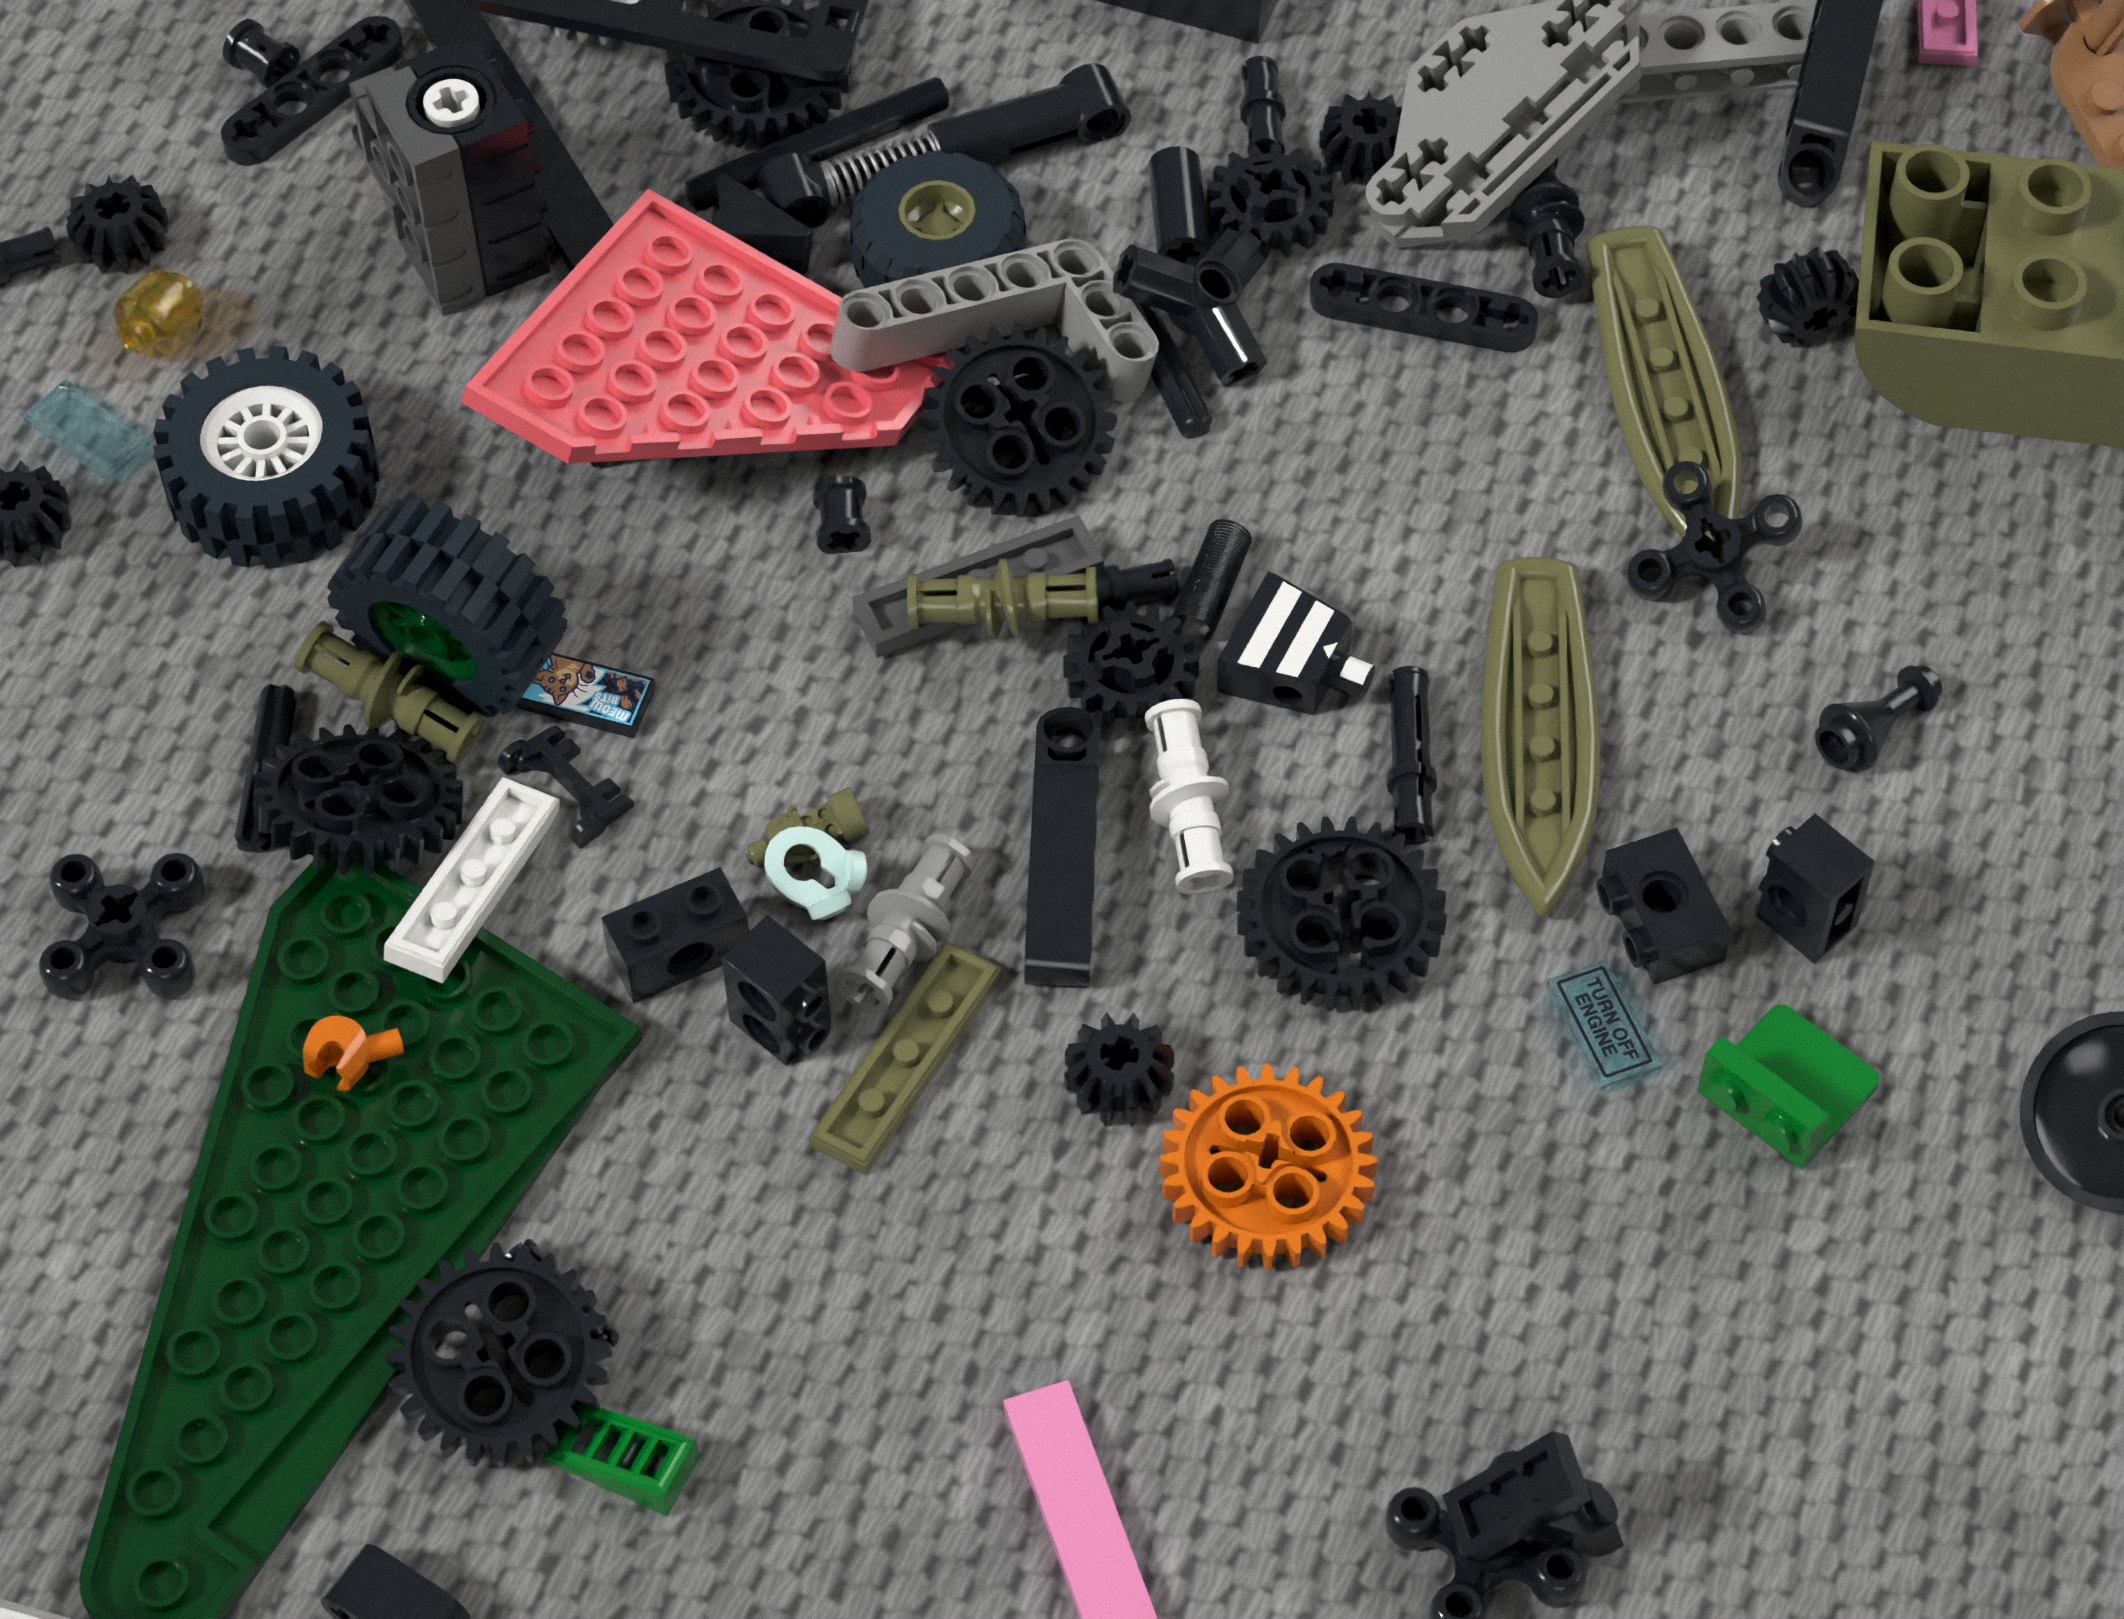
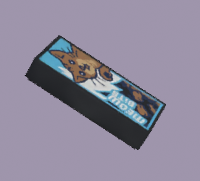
[516,652,656,739]

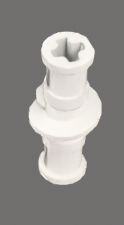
[1145,699,1234,895]

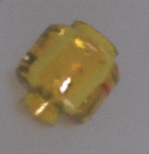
[113,270,203,359]

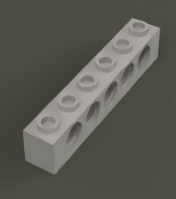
[1543,0,1817,110]

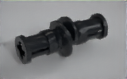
[1507,158,1586,298]

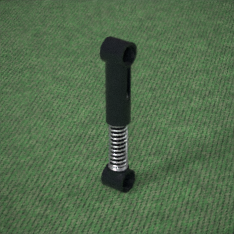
[757,63,1131,229]

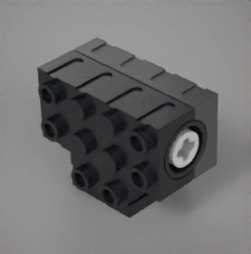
[348,39,554,316]

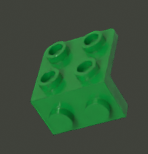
[1697,1004,1879,1170]

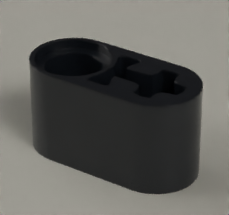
[321,1544,471,1619]

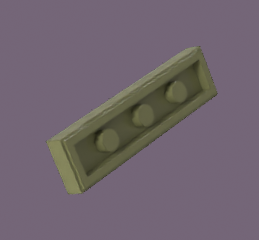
[808,940,1002,1176]

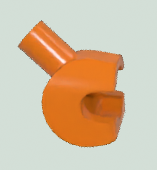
[303,1016,404,1091]

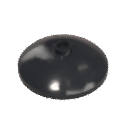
[2020,1011,2124,1213]

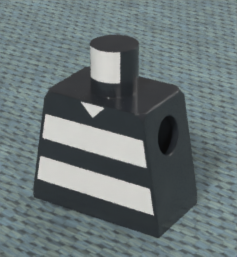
[1217,571,1375,715]

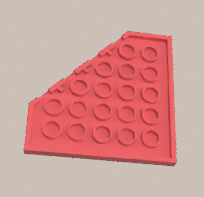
[461,189,949,464]

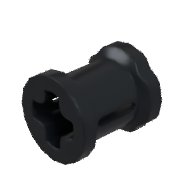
[222,19,300,89]
[813,475,871,554]

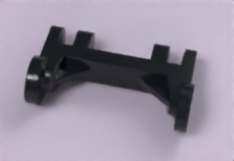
[497,725,635,849]

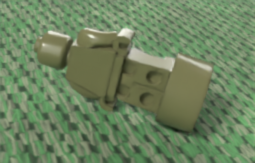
[745,787,870,868]

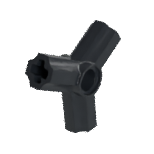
[1113,228,1268,387]

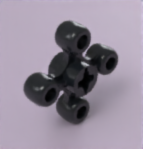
[1626,461,1803,635]
[39,853,205,1000]
[1385,1450,1587,1619]

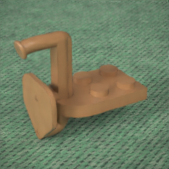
[2019,0,2124,169]

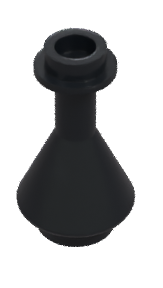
[1815,665,1942,771]

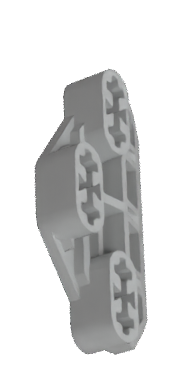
[1365,0,1641,249]

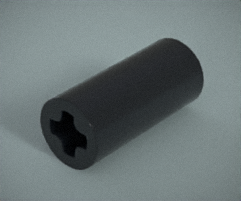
[1148,146,1210,266]

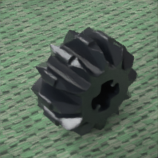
[1319,90,1402,187]
[66,174,169,275]
[1756,247,1859,346]
[0,460,72,567]
[1064,1012,1175,1127]

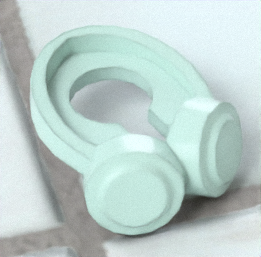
[764,826,867,920]

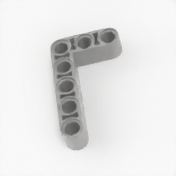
[829,239,1159,402]

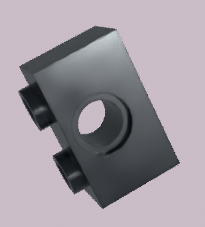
[1756,813,1875,964]
[1596,828,1732,985]
[601,867,749,1004]

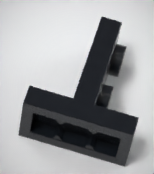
[1442,1431,1624,1563]

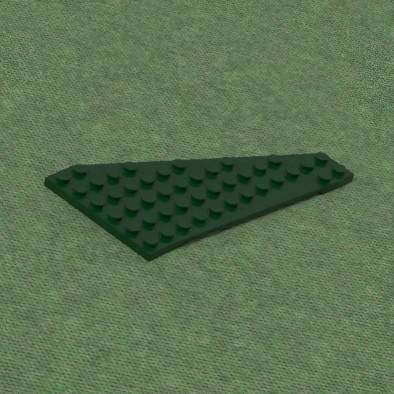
[79,861,642,1619]

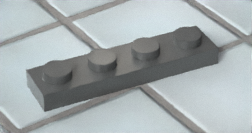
[852,515,1104,658]

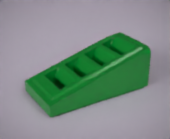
[544,1407,699,1516]

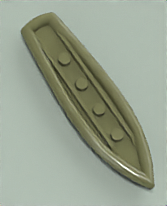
[1587,226,1742,564]
[1480,557,1601,917]

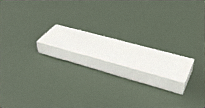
[384,777,560,983]

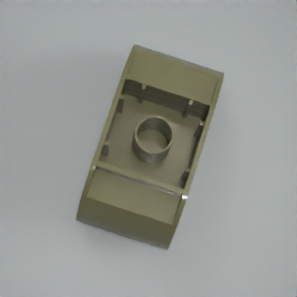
[1854,140,2124,448]

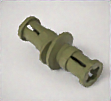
[907,558,1098,639]
[294,621,485,765]

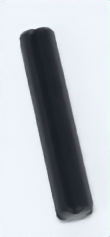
[1132,300,1213,439]
[234,684,297,853]

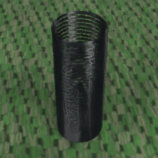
[1171,519,1252,641]

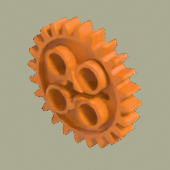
[1159,1064,1377,1271]

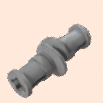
[836,834,976,1013]

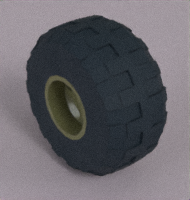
[849,151,1027,288]

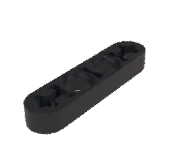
[221,15,404,166]
[1309,263,1538,353]

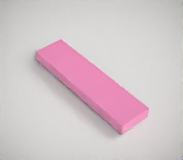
[1003,1380,1157,1619]

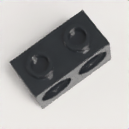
[721,915,831,1066]

